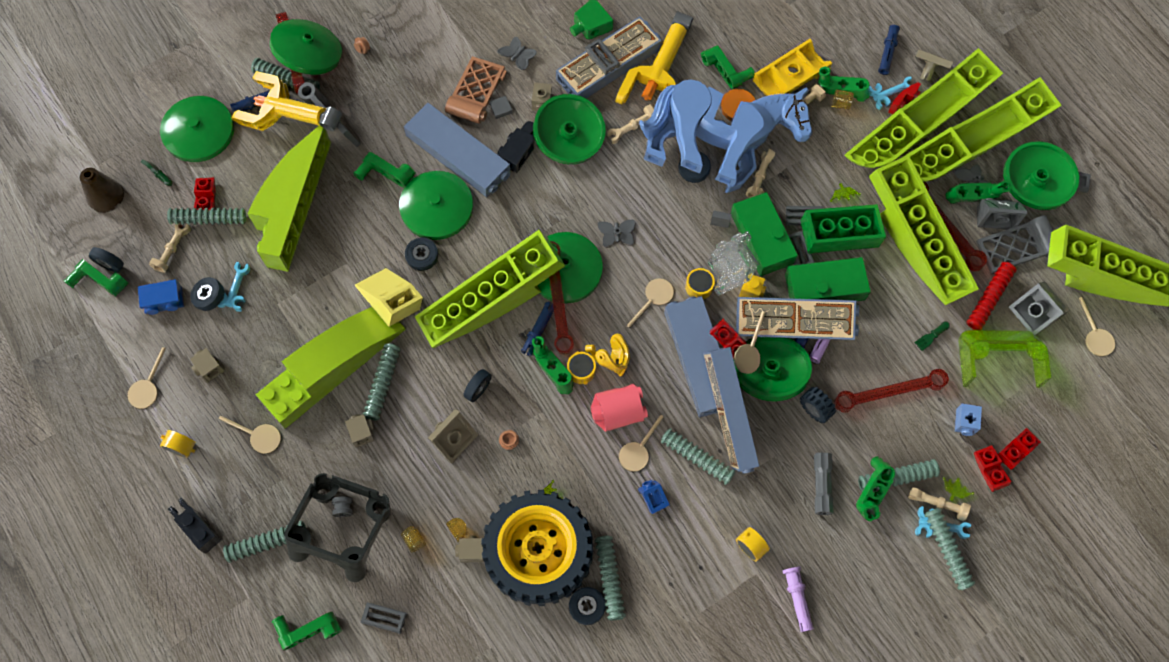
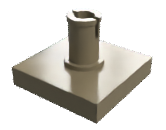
[915,50,953,81]
[428,409,478,464]

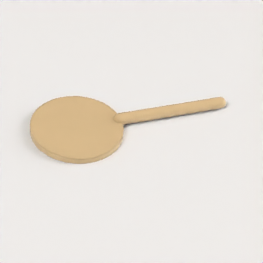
[627,278,674,327]
[1079,297,1115,356]
[734,311,765,374]
[128,347,166,409]
[619,415,663,472]
[219,416,281,454]

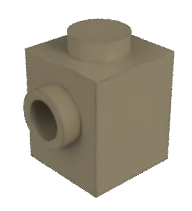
[532,82,552,111]
[190,348,224,382]
[345,414,374,448]
[455,535,484,563]

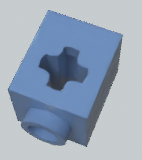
[955,404,982,436]

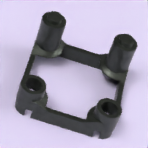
[284,473,390,582]

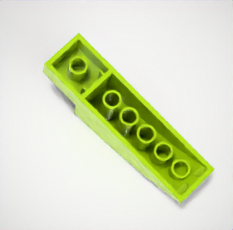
[247,126,331,272]
[869,155,979,305]
[1047,225,1169,307]
[414,230,565,348]
[255,307,406,429]

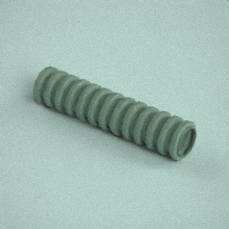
[251,58,320,90]
[167,208,246,225]
[362,343,401,421]
[661,428,735,485]
[858,459,940,492]
[924,508,975,590]
[223,520,306,563]
[595,535,626,621]

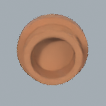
[354,37,370,54]
[499,430,519,450]

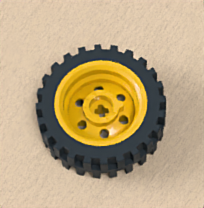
[481,490,593,606]

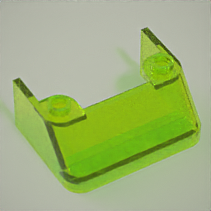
[958,330,1051,388]

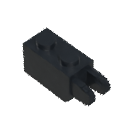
[497,121,534,173]
[168,497,221,554]

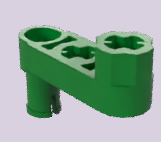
[701,45,755,89]
[818,66,870,102]
[353,152,416,188]
[946,180,1011,204]
[63,259,129,297]
[532,336,574,395]
[856,456,895,521]
[271,612,342,651]

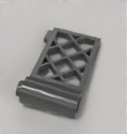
[298,82,361,147]
[976,215,1054,274]

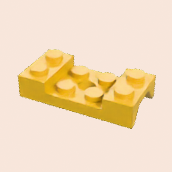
[753,39,832,96]

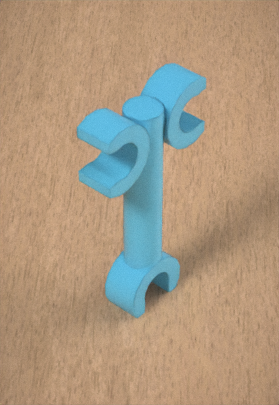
[870,77,912,110]
[218,262,250,312]
[915,506,971,539]

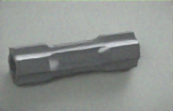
[814,452,833,515]

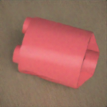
[591,384,648,432]

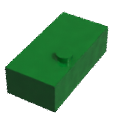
[730,192,798,277]
[800,204,886,253]
[785,257,871,302]

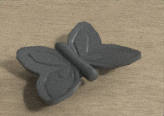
[497,37,537,70]
[954,164,990,195]
[598,219,635,247]

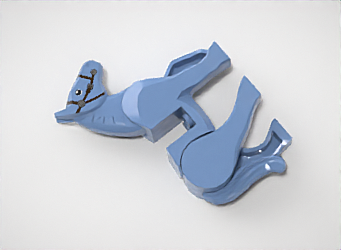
[639,80,812,193]

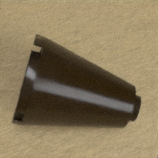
[79,167,124,213]

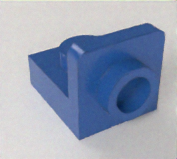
[638,480,669,514]

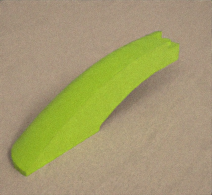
[844,48,1003,168]
[902,77,1062,182]

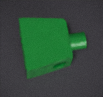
[570,0,613,40]

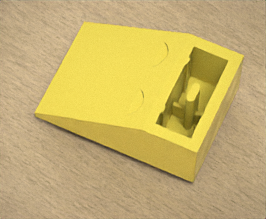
[355,268,423,327]

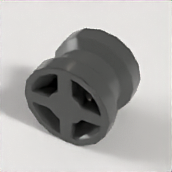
[332,497,353,517]

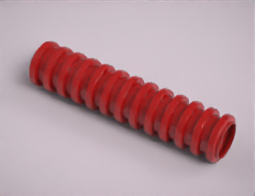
[966,262,1017,331]

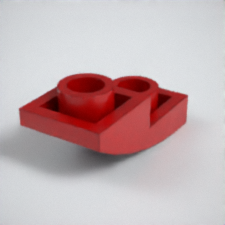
[888,82,921,115]
[194,177,215,210]
[710,318,747,359]
[998,428,1041,470]
[974,445,1011,492]

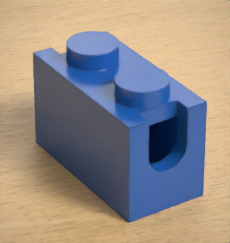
[138,279,184,315]

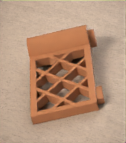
[445,56,507,124]

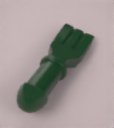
[141,160,173,186]
[914,321,950,351]

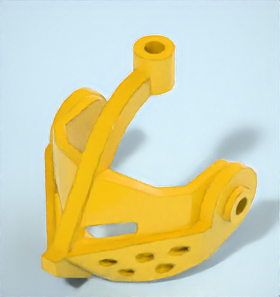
[585,333,630,376]

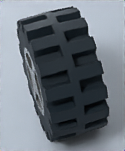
[800,387,837,424]

